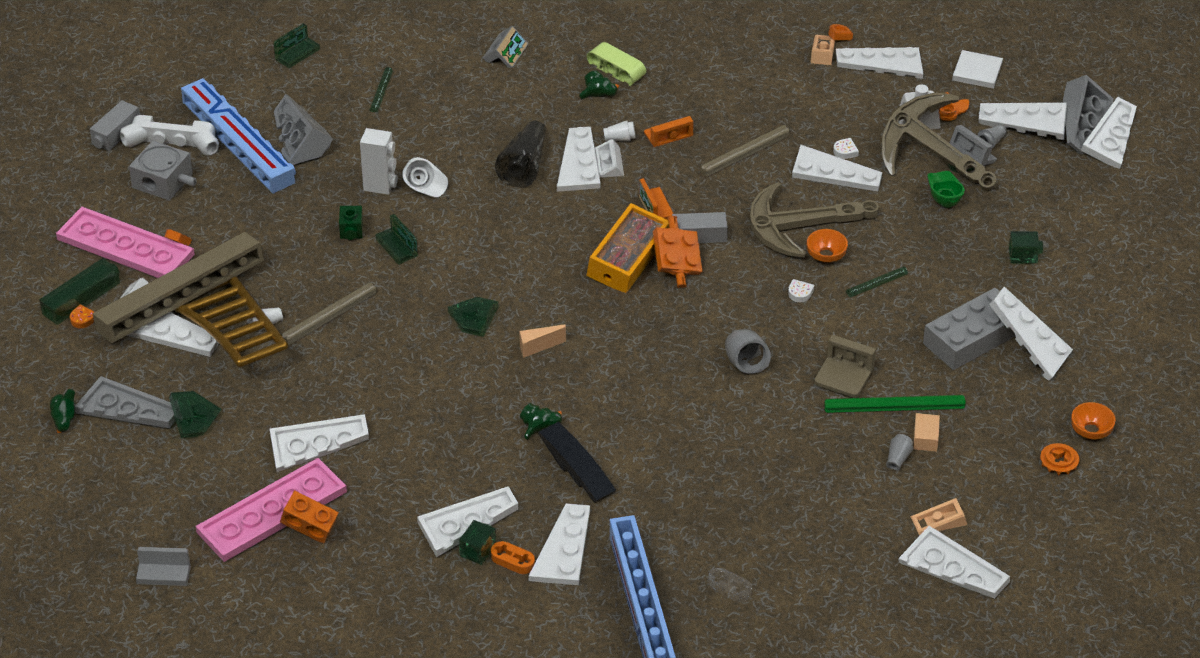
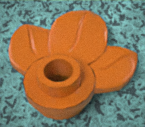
[939,92,969,121]

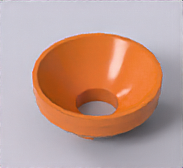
[807,229,848,263]
[1071,402,1116,439]

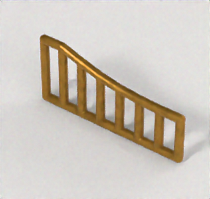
[174,276,288,367]

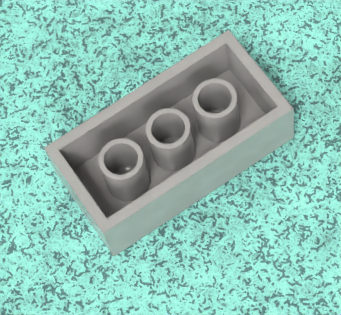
[923,288,1016,370]

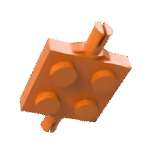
[653,216,703,288]

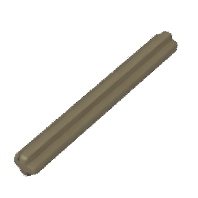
[700,125,789,177]
[281,282,376,345]

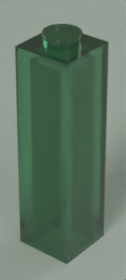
[39,258,120,325]

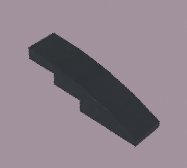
[538,422,616,503]

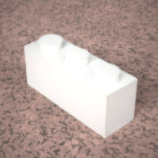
[360,128,398,195]

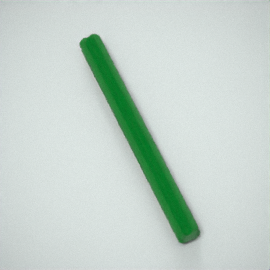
[824,395,966,413]

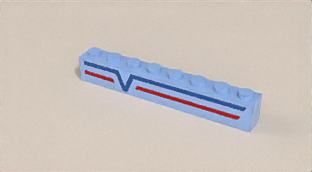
[181,78,296,193]
[610,515,676,658]

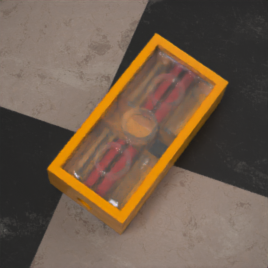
[586,203,669,293]

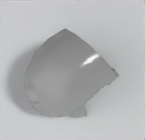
[725,329,771,373]

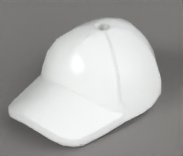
[402,157,448,197]

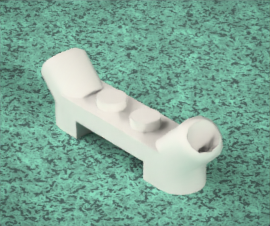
[120,115,219,156]

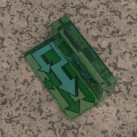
[273,23,320,68]
[375,214,418,265]

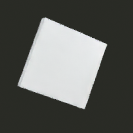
[952,50,1003,89]

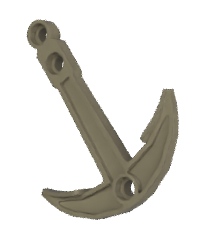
[882,93,997,191]
[750,182,879,257]

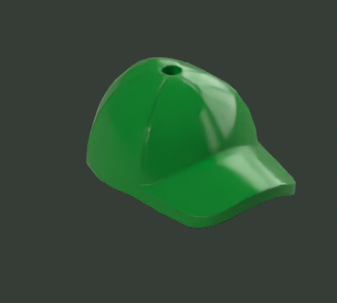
[927,171,965,208]

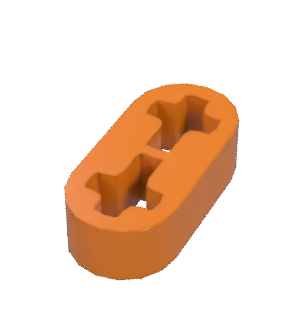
[491,541,535,574]

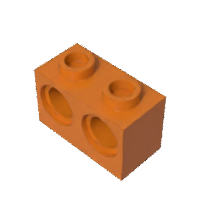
[280,490,339,543]

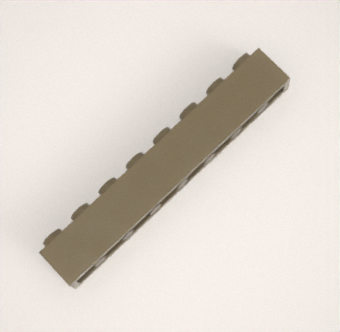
[92,232,264,343]

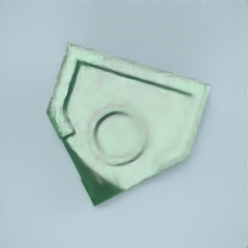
[448,297,499,337]
[169,391,222,438]

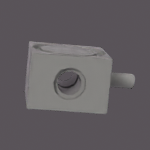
[129,140,197,200]

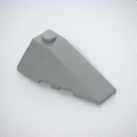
[1063,75,1114,154]
[274,94,333,165]

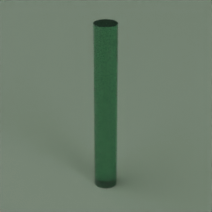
[370,67,393,112]
[846,266,908,298]

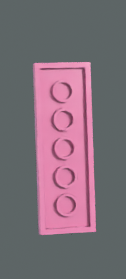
[56,207,195,278]
[196,458,347,562]

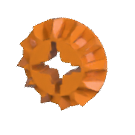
[1040,443,1079,476]

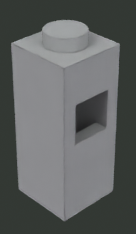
[90,101,140,151]
[672,212,727,243]

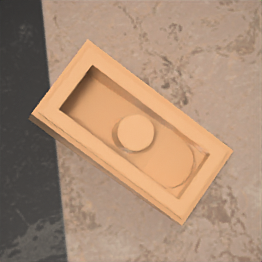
[811,35,835,65]
[520,324,566,358]
[913,413,940,452]
[910,498,967,535]

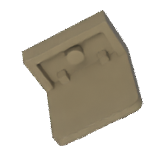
[814,335,876,398]

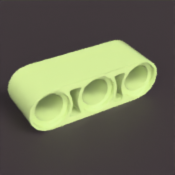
[587,42,646,86]

